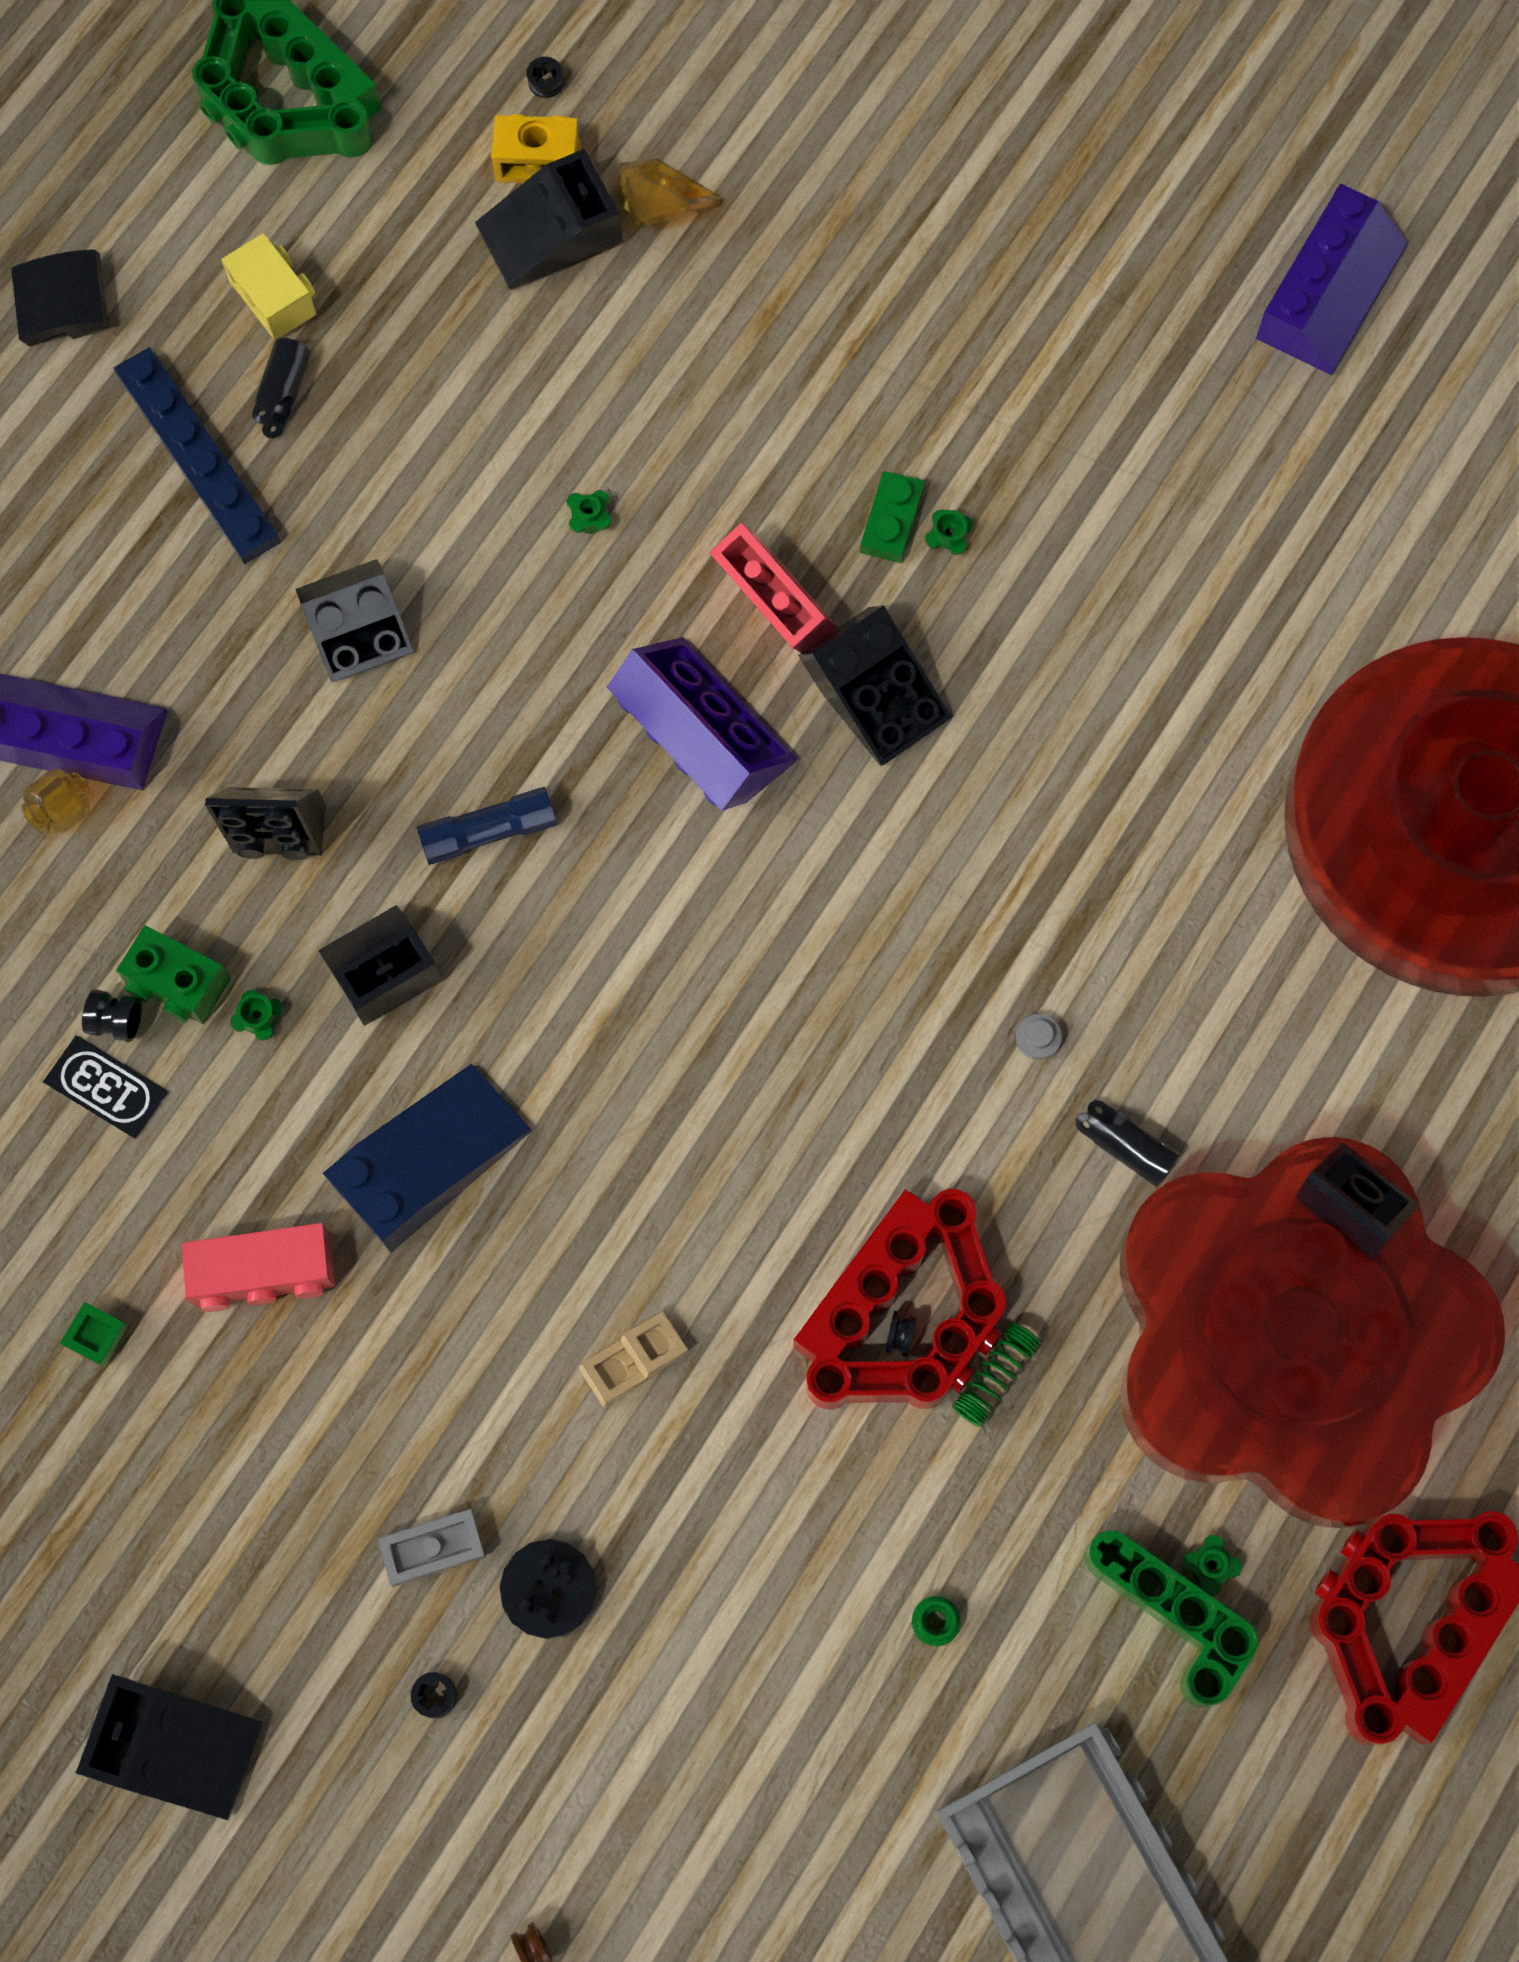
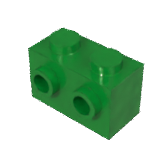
[116,925,231,1024]

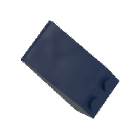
[323,1064,532,1253]

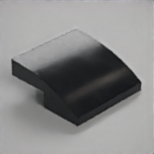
[11,249,108,347]

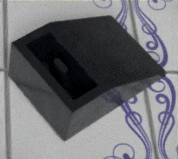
[475,149,623,290]
[798,605,952,766]
[205,787,326,860]
[76,1674,263,1820]

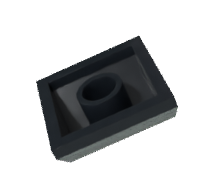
[1295,1143,1420,1261]

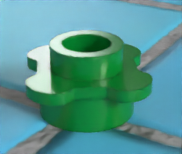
[567,490,611,534]
[925,509,973,555]
[230,990,284,1041]
[1183,1535,1242,1595]

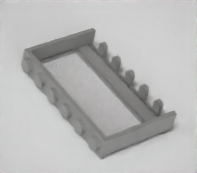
[936,1722,1237,1962]

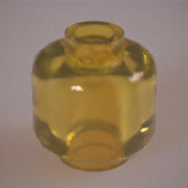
[21,768,90,835]

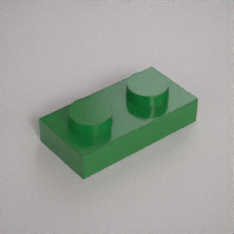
[860,471,925,563]

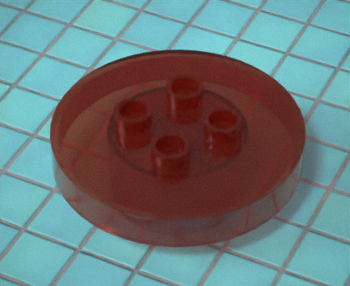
[1284,637,1519,997]

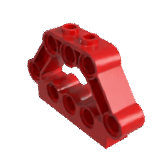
[793,1189,1006,1410]
[1310,1511,1519,1745]

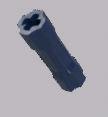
[416,786,557,865]

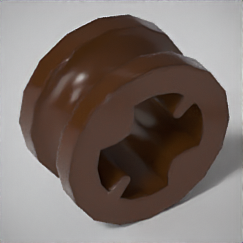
[510,1922,554,1962]

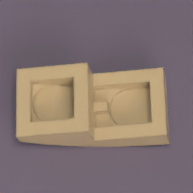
[578,1311,688,1408]

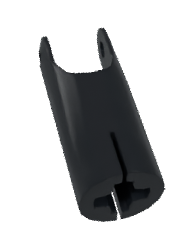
[252,338,311,438]
[1075,1100,1181,1188]

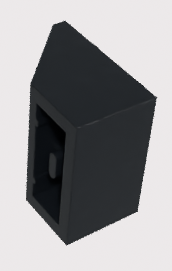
[295,559,414,683]
[318,905,442,1026]

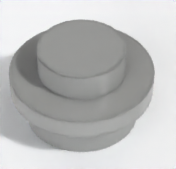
[1015,1014,1062,1060]

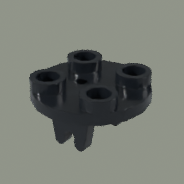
[499,1539,597,1639]

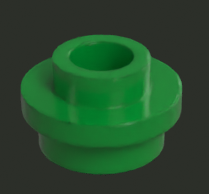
[911,1596,961,1647]

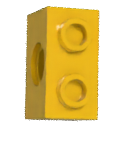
[491,114,581,183]

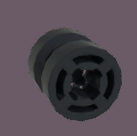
[82,989,142,1042]

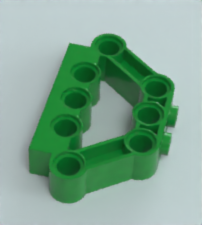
[192,0,382,165]

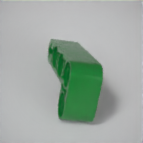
[1085,1530,1258,1708]

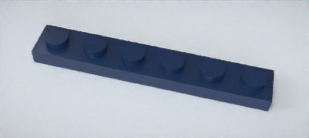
[113,347,281,564]

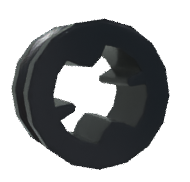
[526,56,564,98]
[885,1310,917,1357]
[411,1672,457,1719]

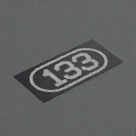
[43,1035,168,1139]

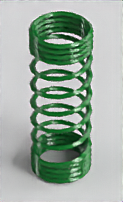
[952,1322,1041,1427]

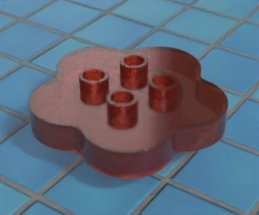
[1120,1137,1505,1528]

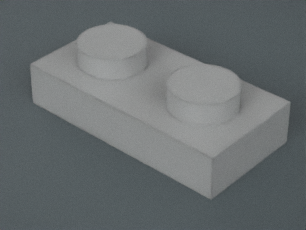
[378,1509,486,1587]

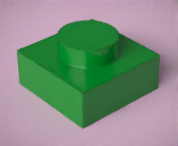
[59,1302,129,1368]

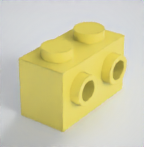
[221,233,317,341]

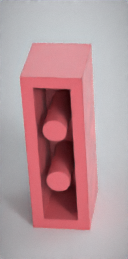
[709,522,837,653]
[181,1223,335,1312]

